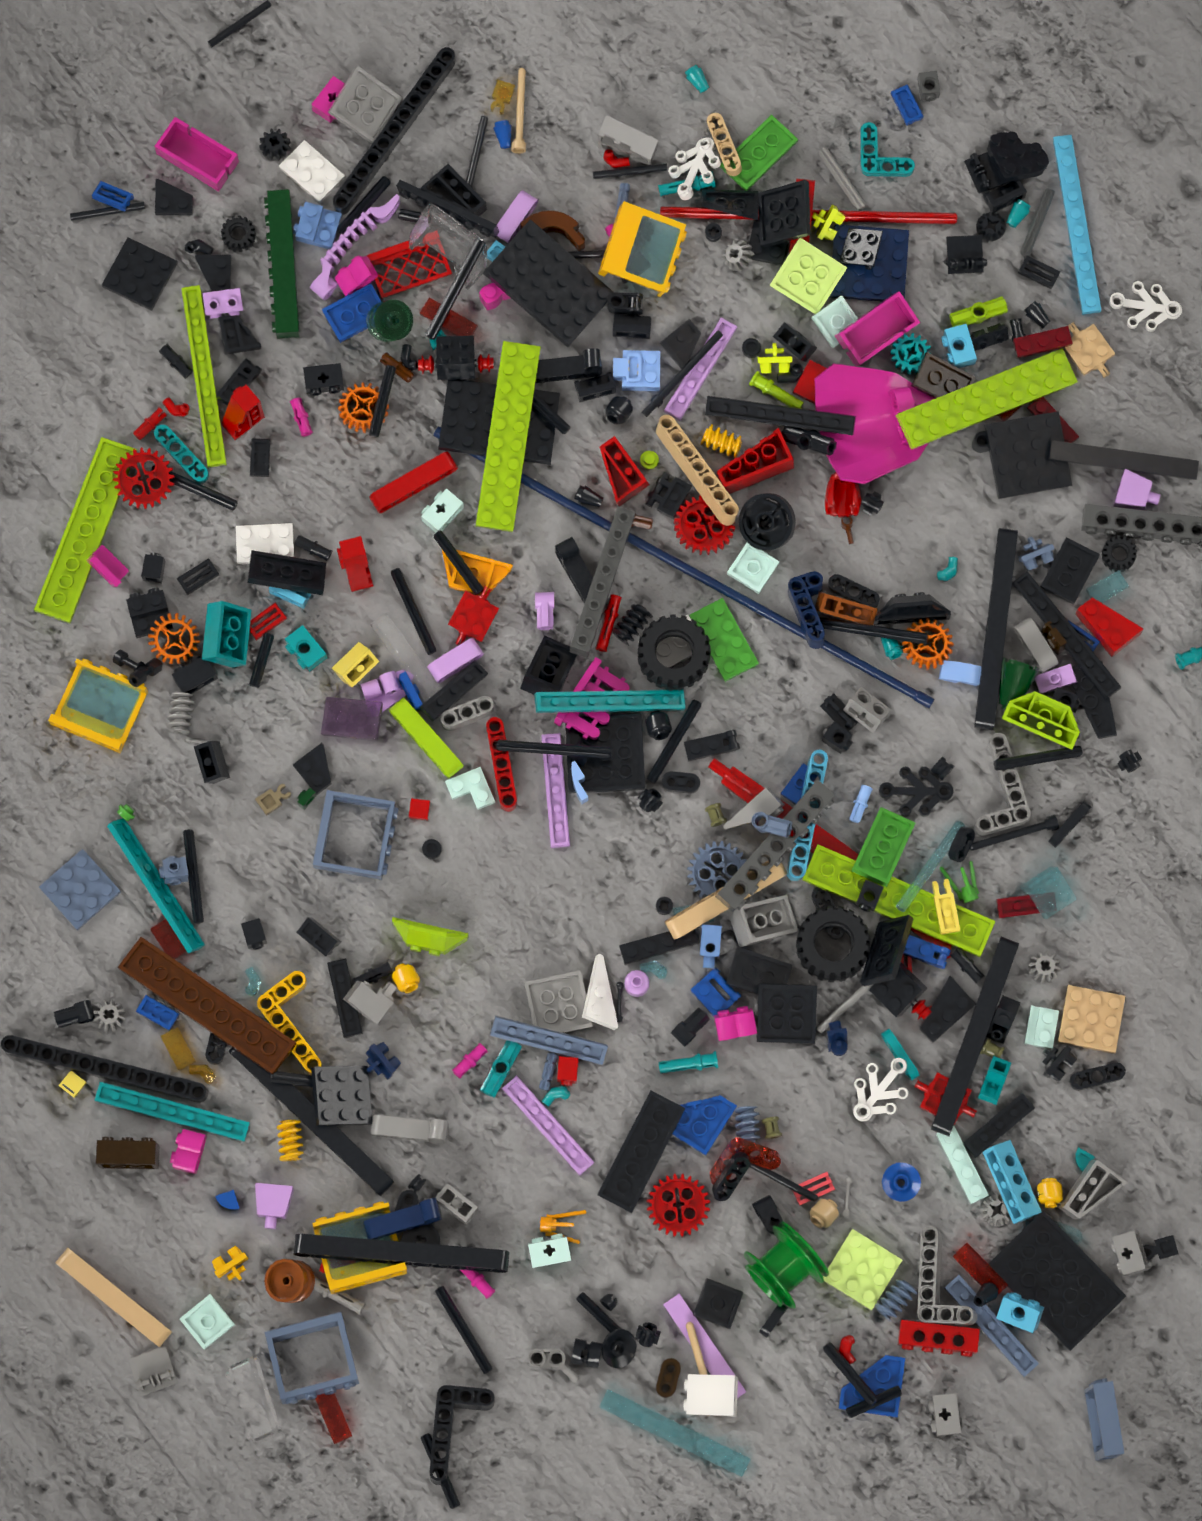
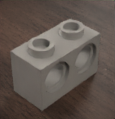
[843,687,891,733]

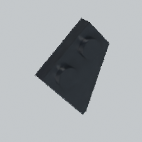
[195,255,232,292]

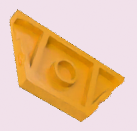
[442,550,513,596]

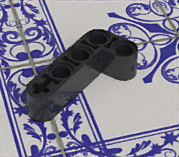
[535,348,602,383]
[555,537,607,606]

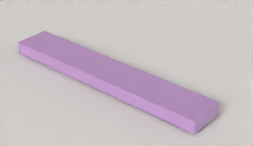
[664,318,737,421]
[541,733,570,848]
[502,1075,594,1176]
[663,1293,746,1398]

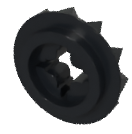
[976,211,1006,241]

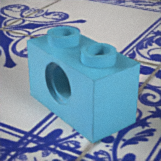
[941,324,977,368]
[996,1292,1044,1333]

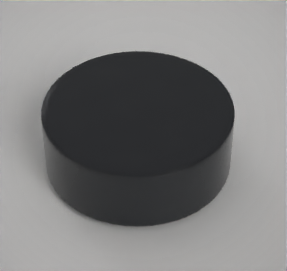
[742,338,761,358]
[422,839,442,859]

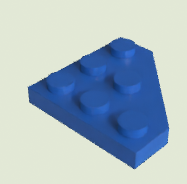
[672,1095,737,1156]
[838,1355,905,1418]

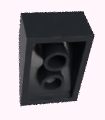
[520,635,577,695]

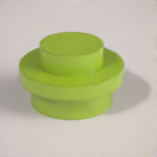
[640,451,659,469]

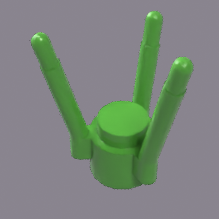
[940,861,979,904]

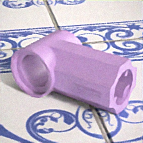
[535,592,554,630]

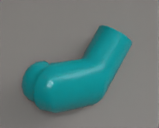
[937,557,958,581]
[541,1086,570,1107]

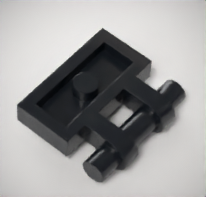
[645,472,692,519]

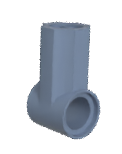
[751,812,792,838]

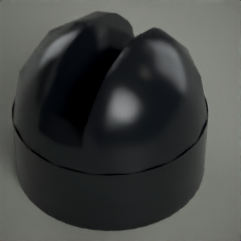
[600,1294,617,1311]

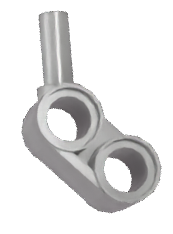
[528,1349,580,1383]

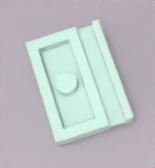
[1024,1005,1059,1050]

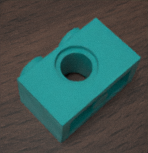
[285,625,327,672]

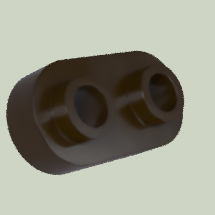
[656,1358,681,1398]

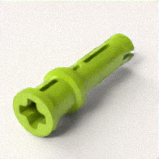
[749,371,804,408]

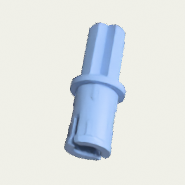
[849,785,873,823]

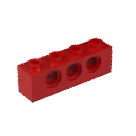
[897,1320,980,1357]

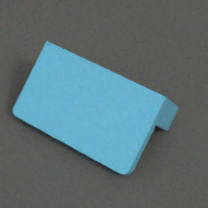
[268,587,311,609]

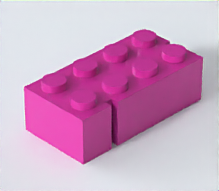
[154,117,239,192]
[834,291,920,366]

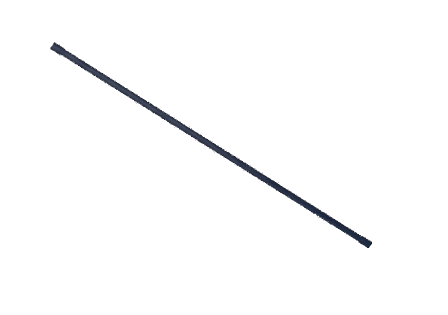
[433,426,935,709]

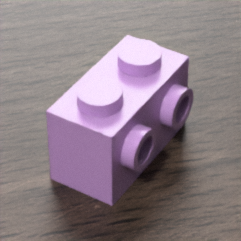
[202,288,243,319]

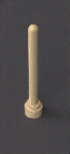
[511,68,526,153]
[686,1322,710,1416]

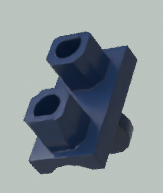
[827,1021,848,1056]
[366,1042,401,1080]

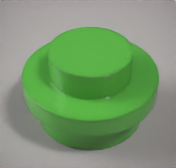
[117,804,135,821]

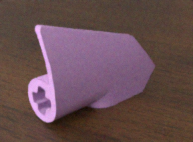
[360,669,414,718]

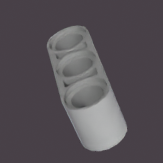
[1013,618,1058,674]
[441,696,494,731]

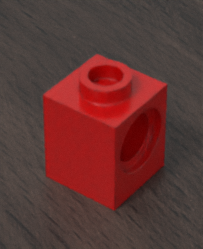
[557,1056,578,1086]

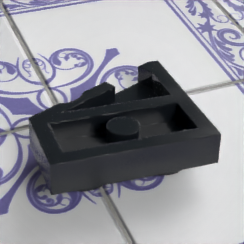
[155,179,193,215]
[218,315,261,355]
[660,319,701,369]
[293,742,332,795]

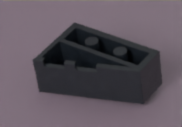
[421,164,487,216]

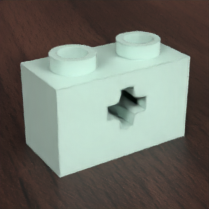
[421,489,464,533]
[528,1233,571,1268]

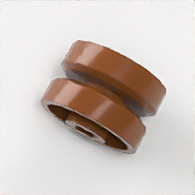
[264,1259,315,1303]

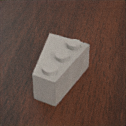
[598,115,658,165]
[1058,1159,1128,1219]

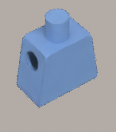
[700,924,722,968]

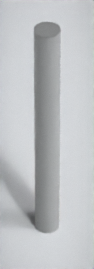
[816,984,874,1033]

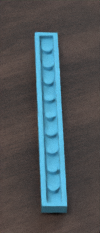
[1053,135,1101,315]

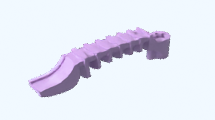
[310,194,400,301]

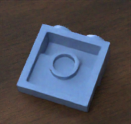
[293,202,342,249]

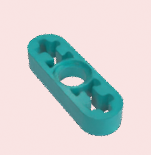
[881,1028,920,1081]

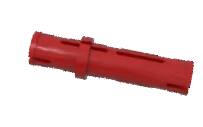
[595,594,622,652]

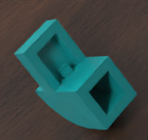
[978,1056,1011,1105]

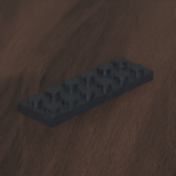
[597,1090,686,1213]

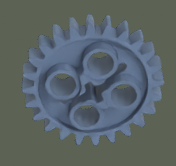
[687,841,747,898]

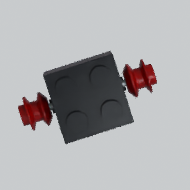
[418,336,494,380]
[869,962,932,1020]

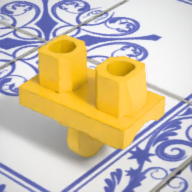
[212,1246,248,1281]

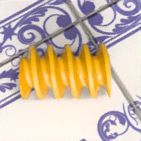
[700,424,742,459]
[277,1120,304,1162]

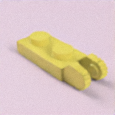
[932,879,960,935]

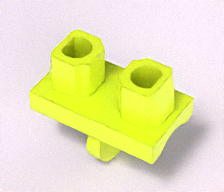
[812,205,845,241]
[757,343,792,373]

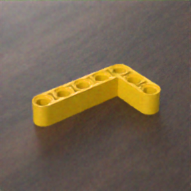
[257,971,322,1075]

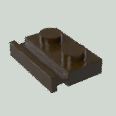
[1041,621,1067,655]

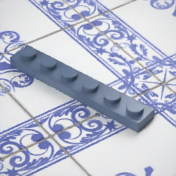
[490,1016,608,1065]
[944,1275,1039,1377]

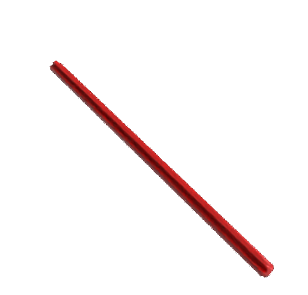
[660,207,957,224]

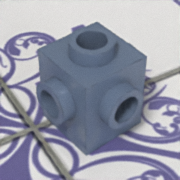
[159,856,188,886]

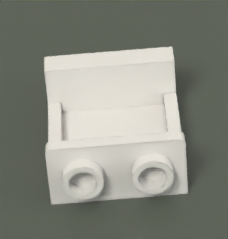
[684,1374,738,1417]

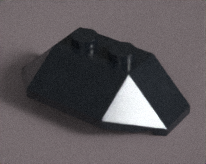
[874,592,951,625]

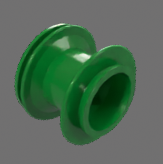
[744,1221,829,1309]

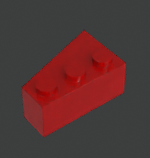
[221,385,265,441]
[599,436,650,507]
[337,536,373,592]
[1075,597,1143,657]

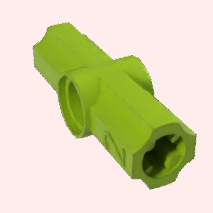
[949,296,1008,327]

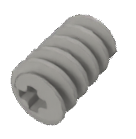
[166,692,195,734]

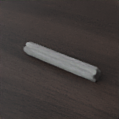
[818,147,866,211]

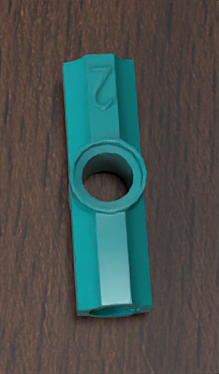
[480,1040,522,1098]

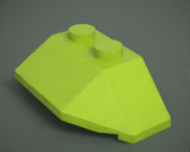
[1002,691,1080,750]
[392,917,469,956]

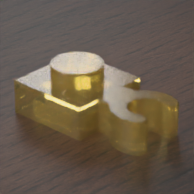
[490,80,515,115]

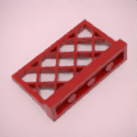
[366,231,452,299]

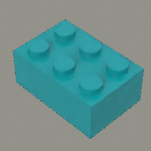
[202,601,252,668]

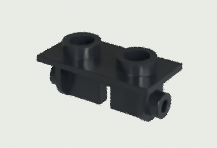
[970,323,1009,351]
[820,693,858,732]

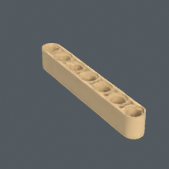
[656,415,739,526]
[665,860,787,939]
[55,1247,172,1348]

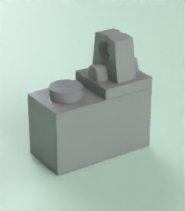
[343,981,397,1024]

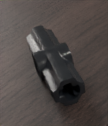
[781,426,837,456]

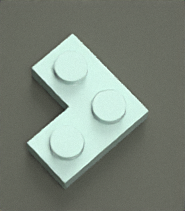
[445,767,495,810]

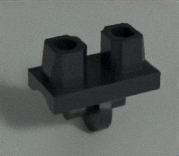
[1042,1046,1077,1082]

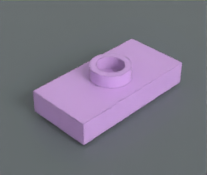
[1035,664,1077,694]

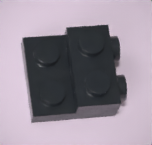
[126,588,173,638]

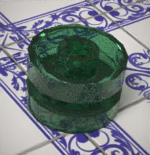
[366,299,413,342]

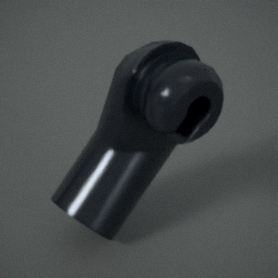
[185,239,214,255]
[400,344,418,371]
[777,364,803,383]

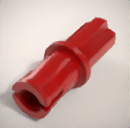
[133,407,167,440]

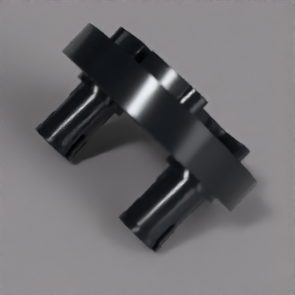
[739,493,796,551]

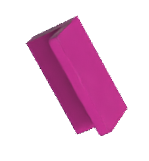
[86,545,129,587]

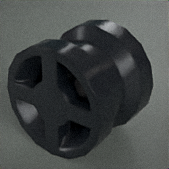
[931,757,955,781]

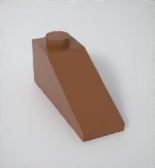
[815,592,878,625]

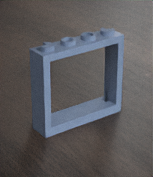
[313,790,399,880]
[265,1312,360,1405]
[1084,1378,1124,1461]

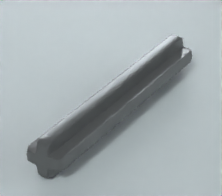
[1020,188,1055,256]

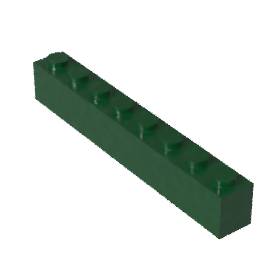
[264,189,300,339]

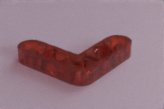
[709,1138,781,1185]

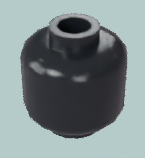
[605,396,633,425]
[645,711,672,740]

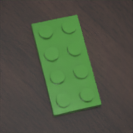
[720,114,798,191]
[689,598,759,682]
[852,807,915,887]

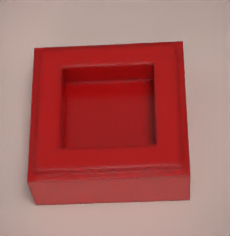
[409,798,430,821]

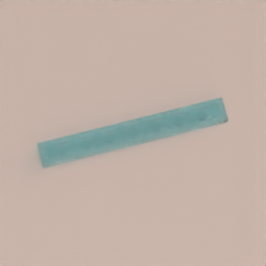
[599,1389,751,1477]

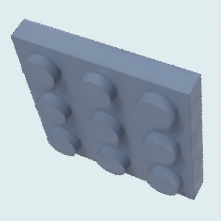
[39,849,121,931]

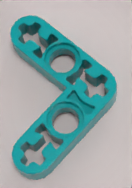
[860,122,915,177]

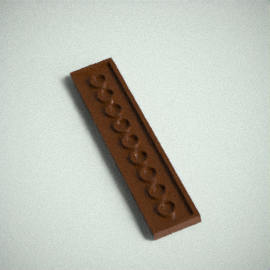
[118,937,297,1074]

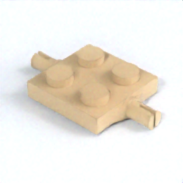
[1063,322,1115,378]

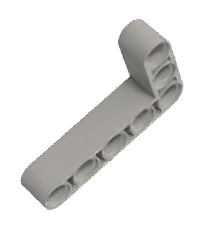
[975,733,1031,836]
[917,1226,978,1326]

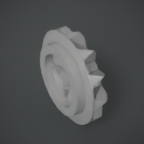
[981,1195,1011,1227]

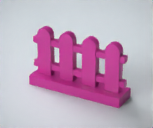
[554,657,630,740]

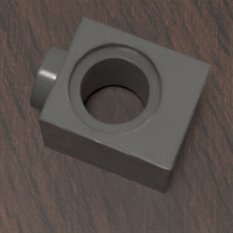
[917,71,940,101]

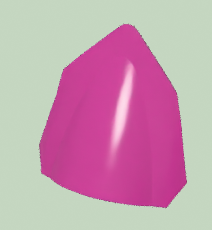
[814,363,935,484]

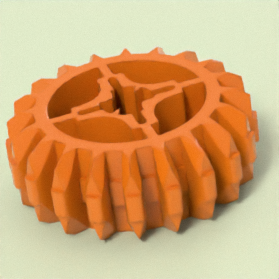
[338,382,389,433]
[148,613,200,664]
[902,618,954,670]

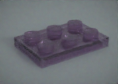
[321,697,383,741]

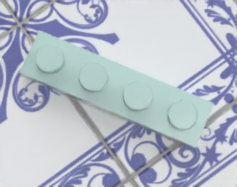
[936,1126,989,1204]

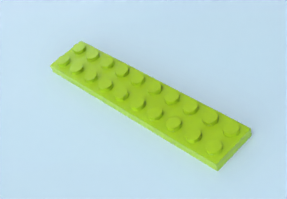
[476,341,541,532]
[896,348,1078,450]
[34,437,137,624]
[802,845,995,957]

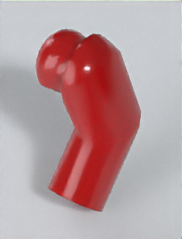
[603,149,630,168]

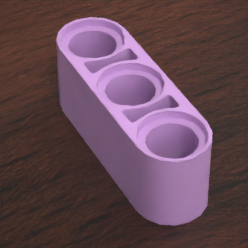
[497,190,538,244]
[427,638,484,683]

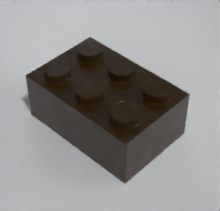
[96,1137,160,1169]

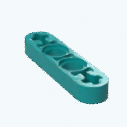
[154,425,209,484]

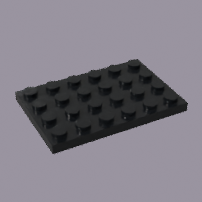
[483,219,614,347]
[438,379,560,465]
[987,1211,1126,1351]

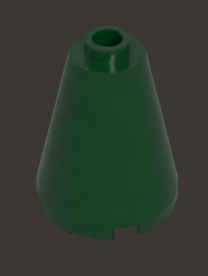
[999,657,1040,710]

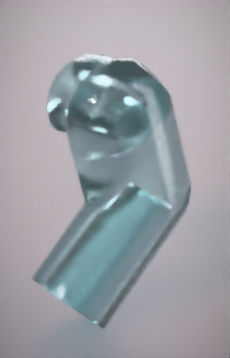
[639,961,667,979]
[245,967,261,996]

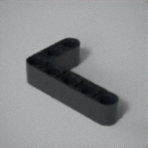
[429,1385,495,1485]

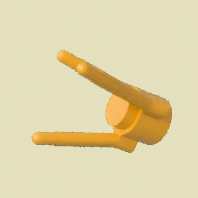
[540,1210,586,1244]

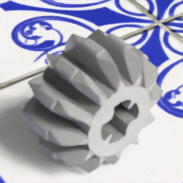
[722,239,755,271]
[1028,950,1061,984]
[93,999,126,1032]

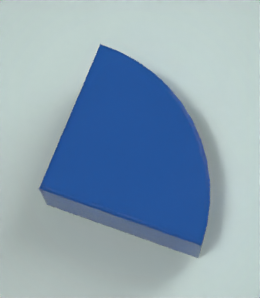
[215,1190,240,1210]

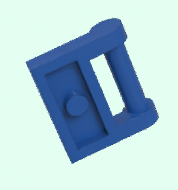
[690,967,742,1017]

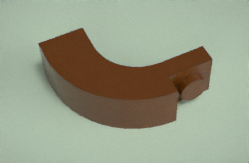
[520,211,585,251]

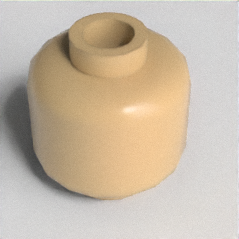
[810,1199,839,1228]

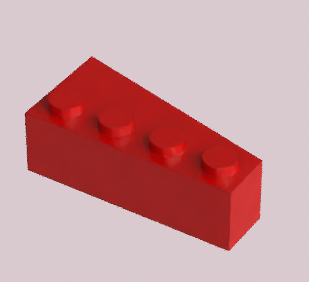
[717,428,794,494]

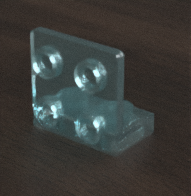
[1020,866,1076,919]

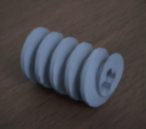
[735,1106,761,1148]
[875,1279,918,1322]

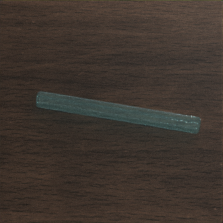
[896,820,965,912]

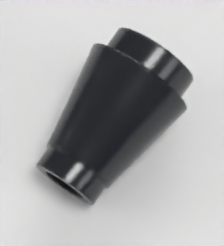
[1024,301,1051,329]
[574,485,604,508]
[973,1282,998,1307]

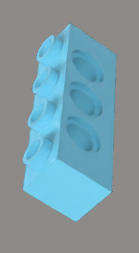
[983,1140,1041,1224]

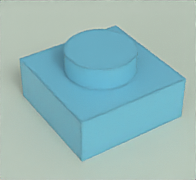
[485,240,505,262]

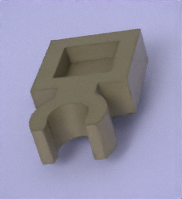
[255,784,291,816]

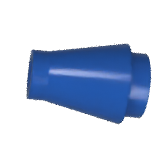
[493,120,512,149]

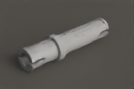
[314,1276,365,1315]

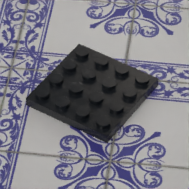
[984,411,1072,499]
[565,713,645,794]

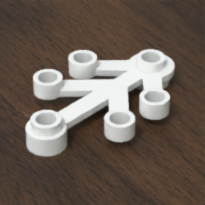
[668,137,721,200]
[1109,281,1182,332]
[853,1058,909,1121]

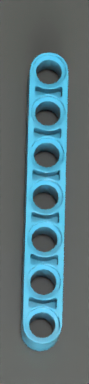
[787,750,828,881]

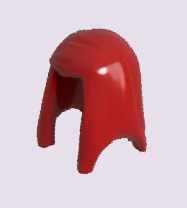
[825,472,861,518]

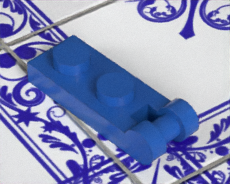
[903,935,951,969]

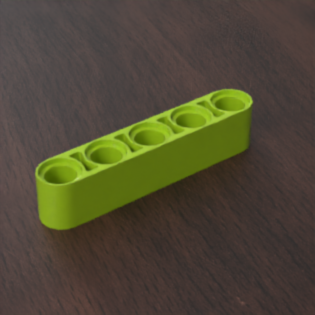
[388,697,464,779]

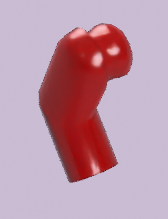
[162,397,190,416]
[839,1335,856,1365]

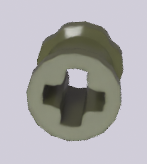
[705,803,727,827]
[980,1038,1005,1058]
[761,1116,782,1140]

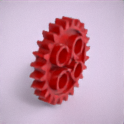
[113,447,175,509]
[674,495,735,555]
[647,1173,710,1238]

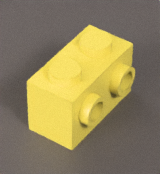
[332,642,379,688]

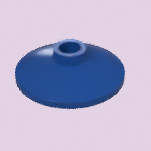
[882,1162,921,1202]

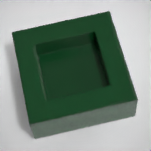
[297,787,317,810]

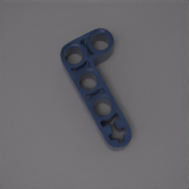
[788,571,825,649]
[363,1198,442,1239]

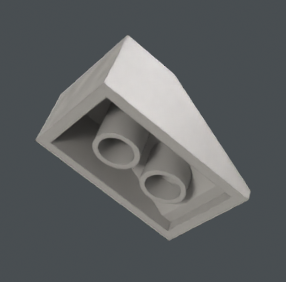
[723,787,785,829]
[728,895,798,948]

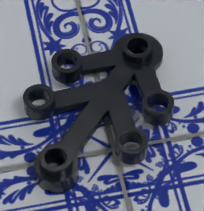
[879,766,954,817]

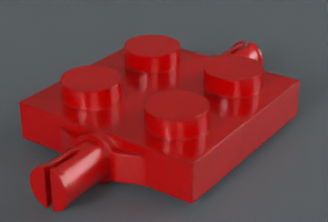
[448,586,499,645]
[915,1072,977,1125]

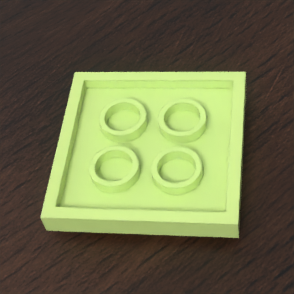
[770,238,847,314]
[823,1229,902,1311]

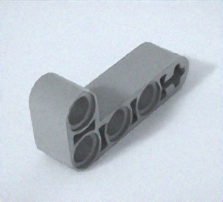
[371,1115,449,1144]

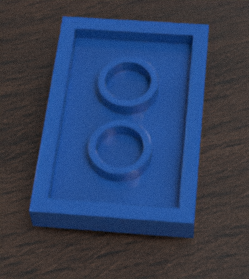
[322,284,389,343]

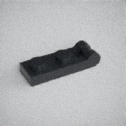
[216,358,262,406]
[684,730,740,762]

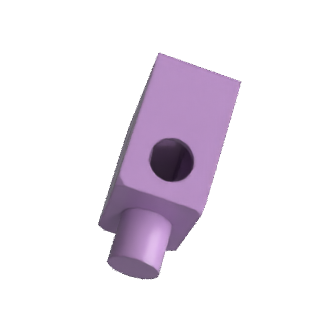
[1113,469,1161,510]
[255,1183,294,1229]

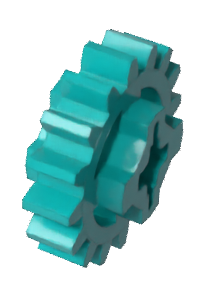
[890,333,932,375]

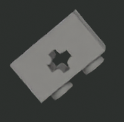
[436,1183,478,1225]
[1111,1230,1150,1275]
[928,1393,961,1437]

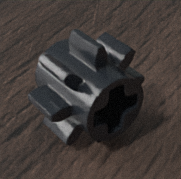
[861,491,884,516]
[1117,749,1142,773]
[638,788,663,812]
[635,1322,661,1347]

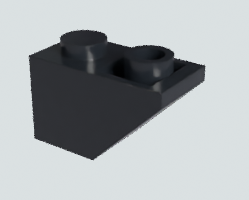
[986,995,1021,1044]

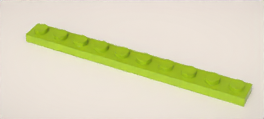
[181,285,227,468]

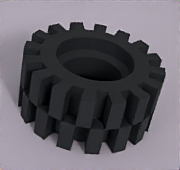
[221,215,256,252]
[1101,535,1137,572]

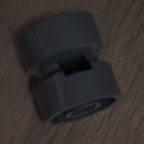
[571,1338,603,1369]

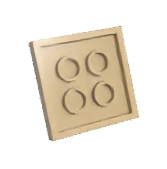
[1058,985,1125,1054]

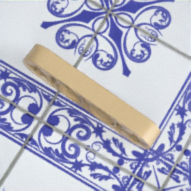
[707,113,742,176]

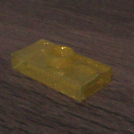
[161,1027,196,1071]

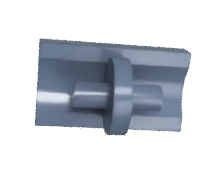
[1018,537,1054,570]

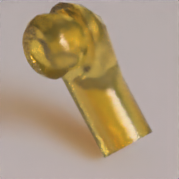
[189,1065,216,1084]

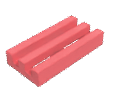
[792,1172,835,1206]

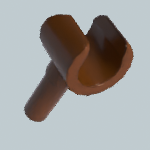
[841,516,854,545]

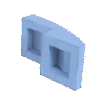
[939,660,982,686]
[571,761,588,804]

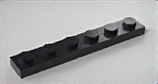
[396,180,499,238]

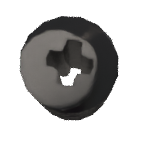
[612,604,653,646]

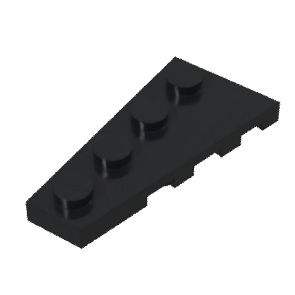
[1072,661,1117,739]

